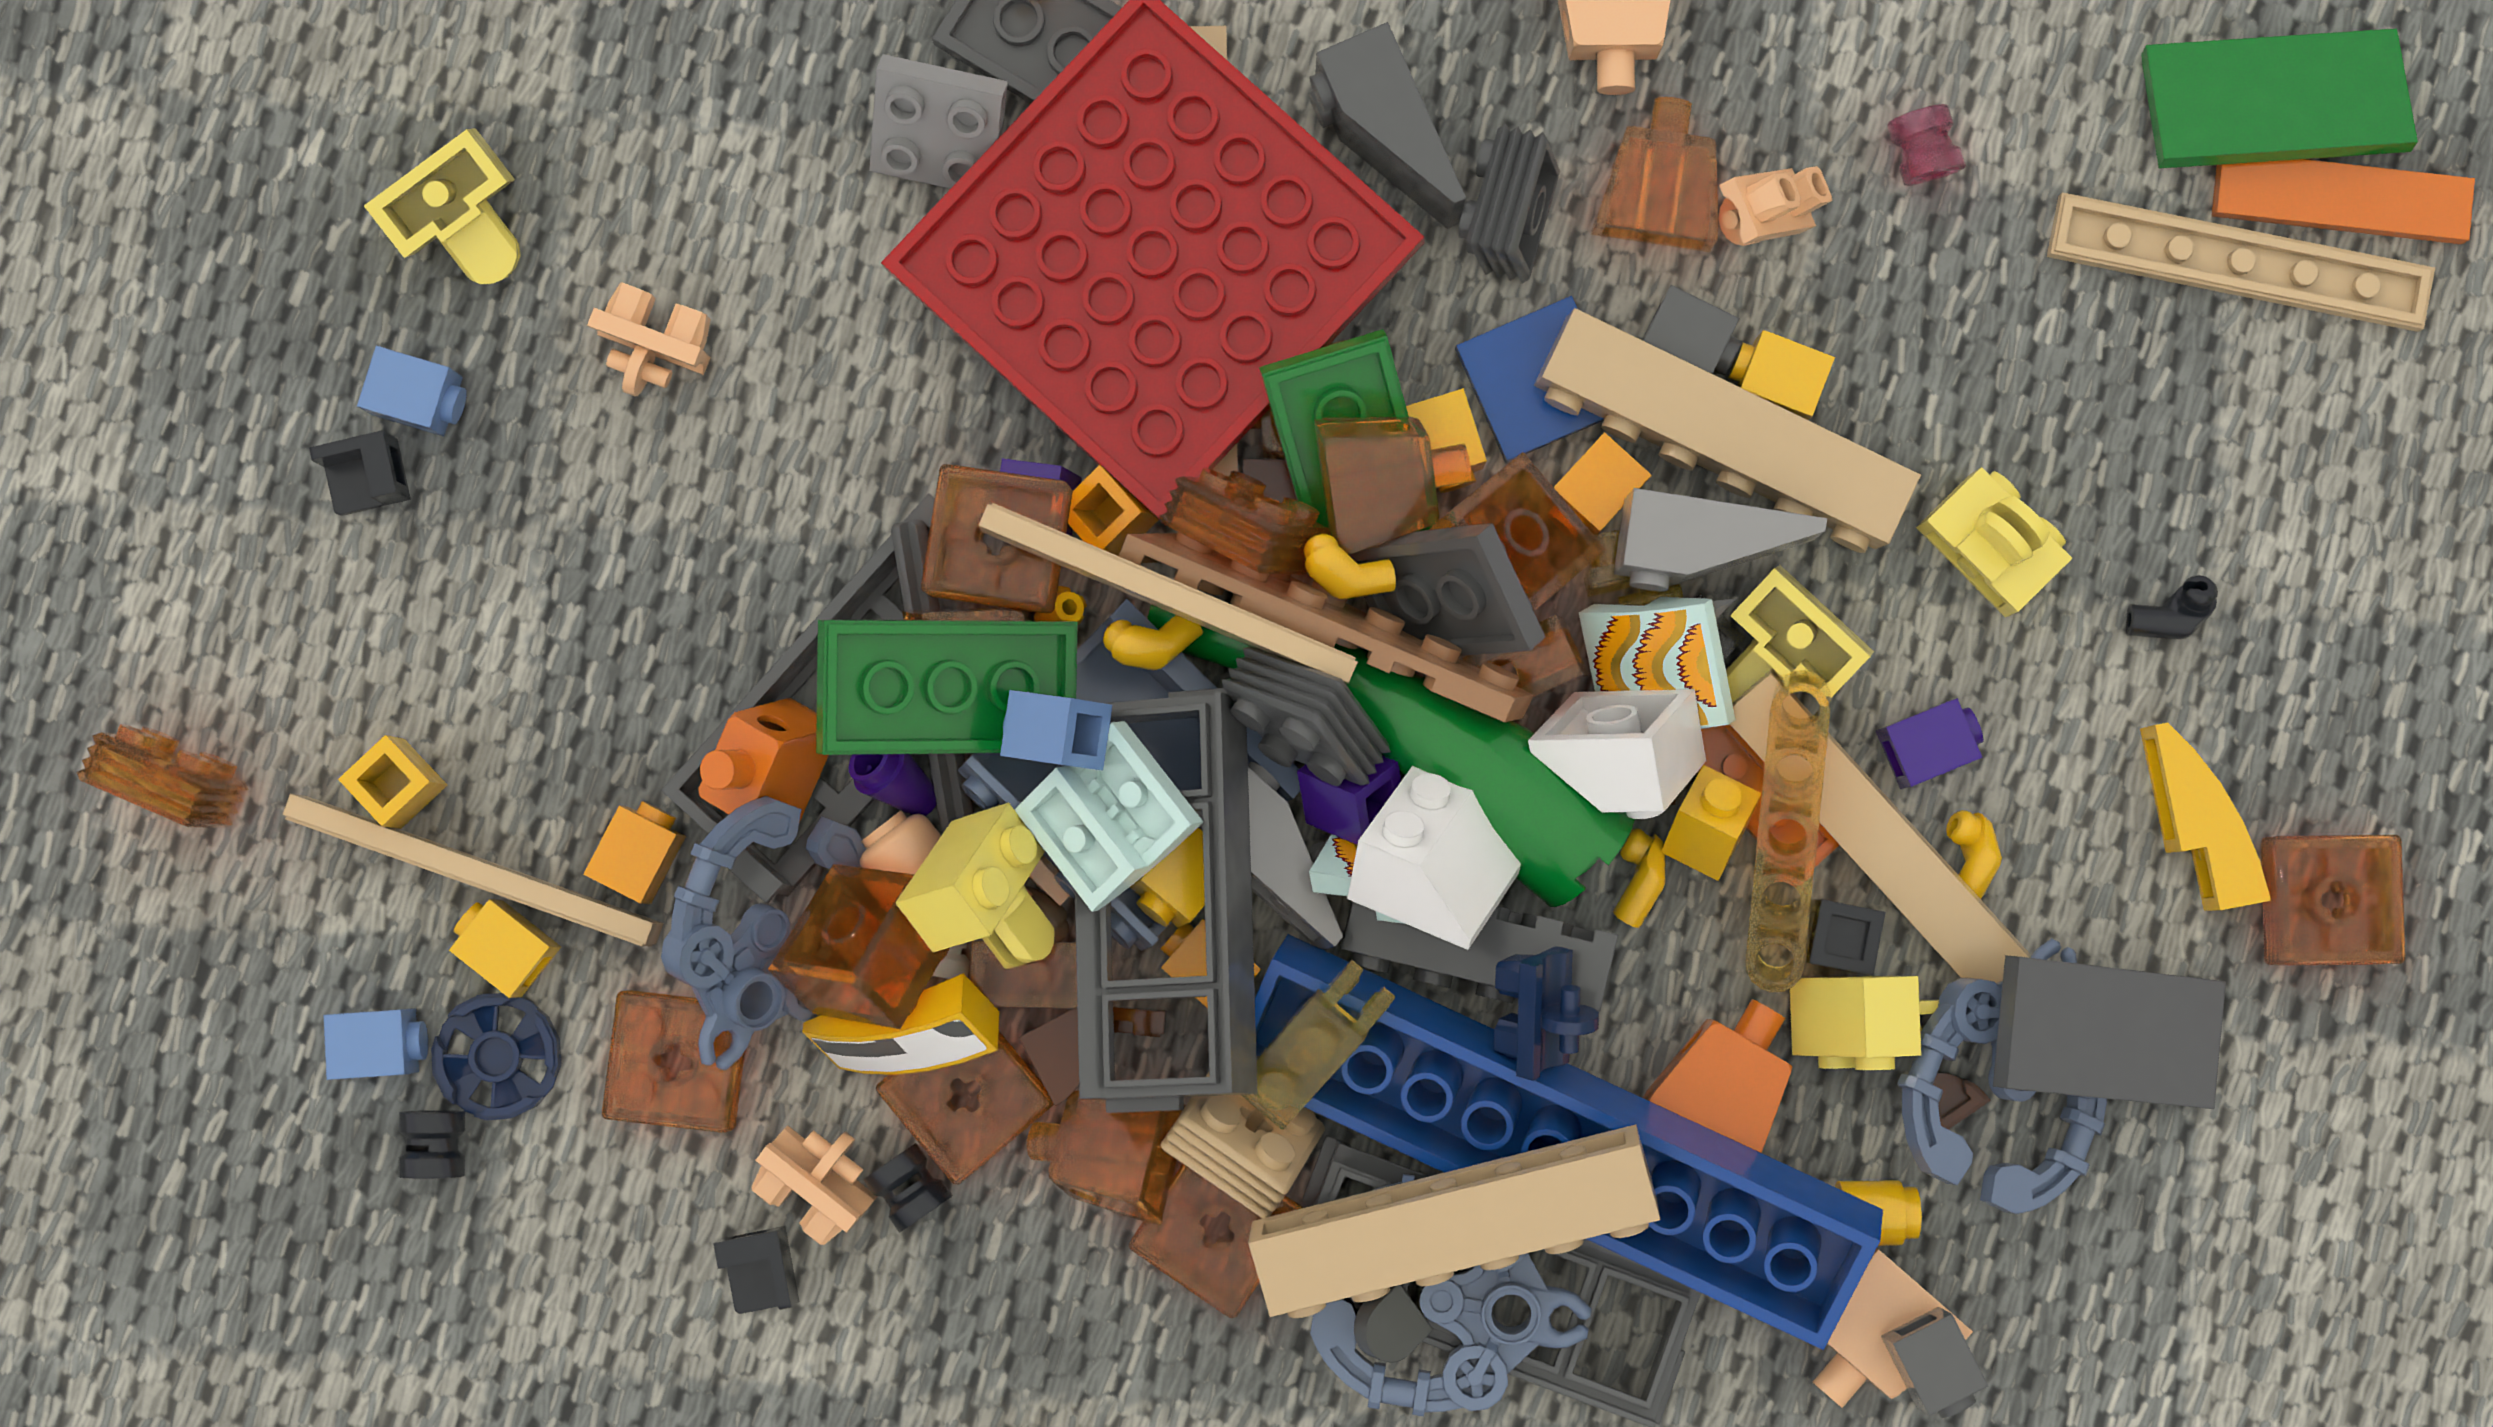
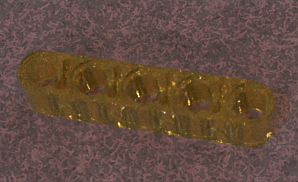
[1745,670,1831,992]

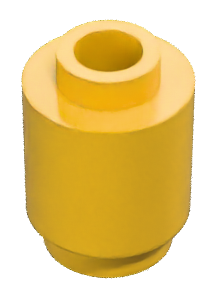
[1835,1180,1922,1246]

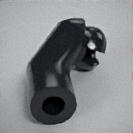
[2126,575,2218,639]

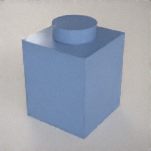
[357,346,466,437]
[1000,690,1113,771]
[323,1008,428,1080]

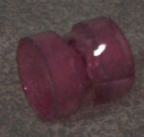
[1887,104,1966,186]

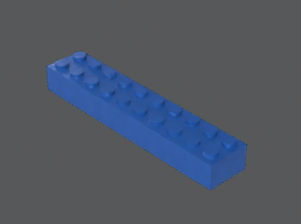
[1255,934,1883,1350]

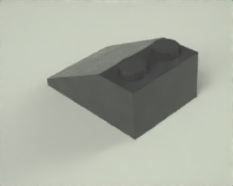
[1308,22,1466,229]

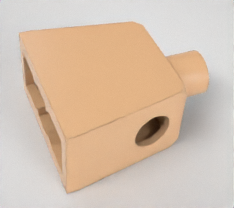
[1558,0,1670,95]
[1812,1248,1973,1408]

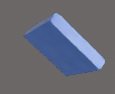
[1455,296,1604,463]

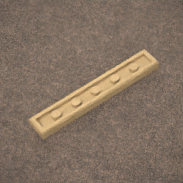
[2047,192,2435,332]
[978,503,1358,685]
[1730,670,2030,983]
[282,794,664,946]

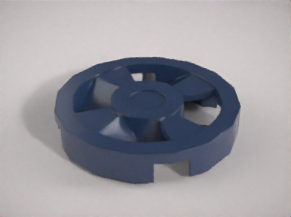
[431,993,561,1120]

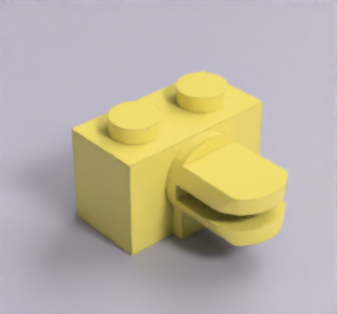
[364,128,521,284]
[1916,467,2073,617]
[1726,565,1874,704]
[895,802,1055,969]
[1789,976,1939,1070]

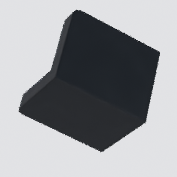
[309,430,411,516]
[1806,899,1886,976]
[713,1226,800,1314]

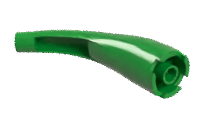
[1147,603,1635,907]

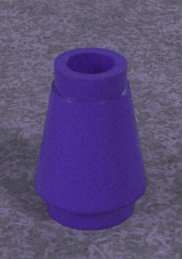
[848,754,937,816]

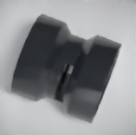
[398,1110,465,1179]
[863,1143,953,1233]

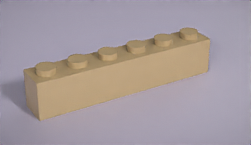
[1534,308,1921,553]
[1248,1124,1660,1318]

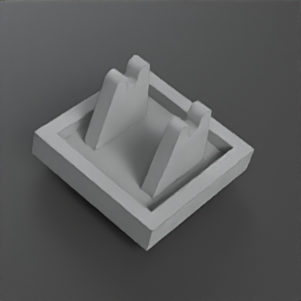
[869,54,1008,189]

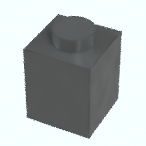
[1642,285,1742,375]
[1881,1307,1988,1418]

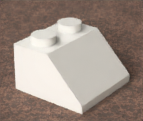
[1528,689,1706,819]
[1347,766,1521,950]

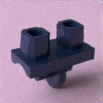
[1494,946,1599,1081]

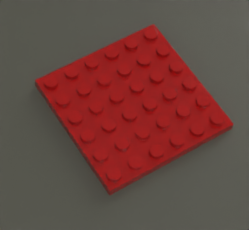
[881,0,1425,523]

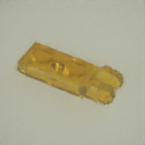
[1241,960,1395,1130]

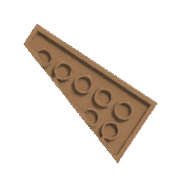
[1119,526,1533,722]

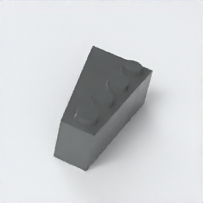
[1340,901,1618,1012]

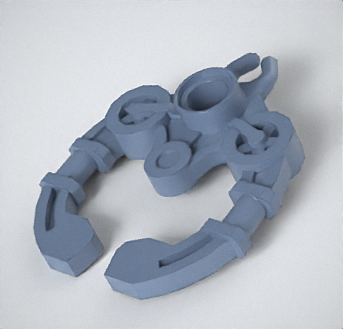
[661,796,876,1070]
[1897,938,2107,1214]
[1310,1174,1592,1417]

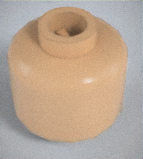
[860,810,941,906]

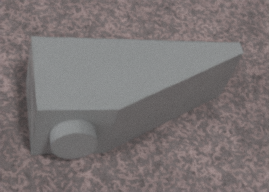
[1614,488,1827,591]
[1195,762,1343,950]

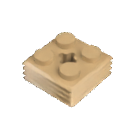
[1161,1072,1325,1219]

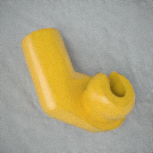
[1303,534,1396,599]
[1034,586,1087,625]
[1103,615,1203,671]
[1946,810,2002,899]
[1613,828,1666,928]

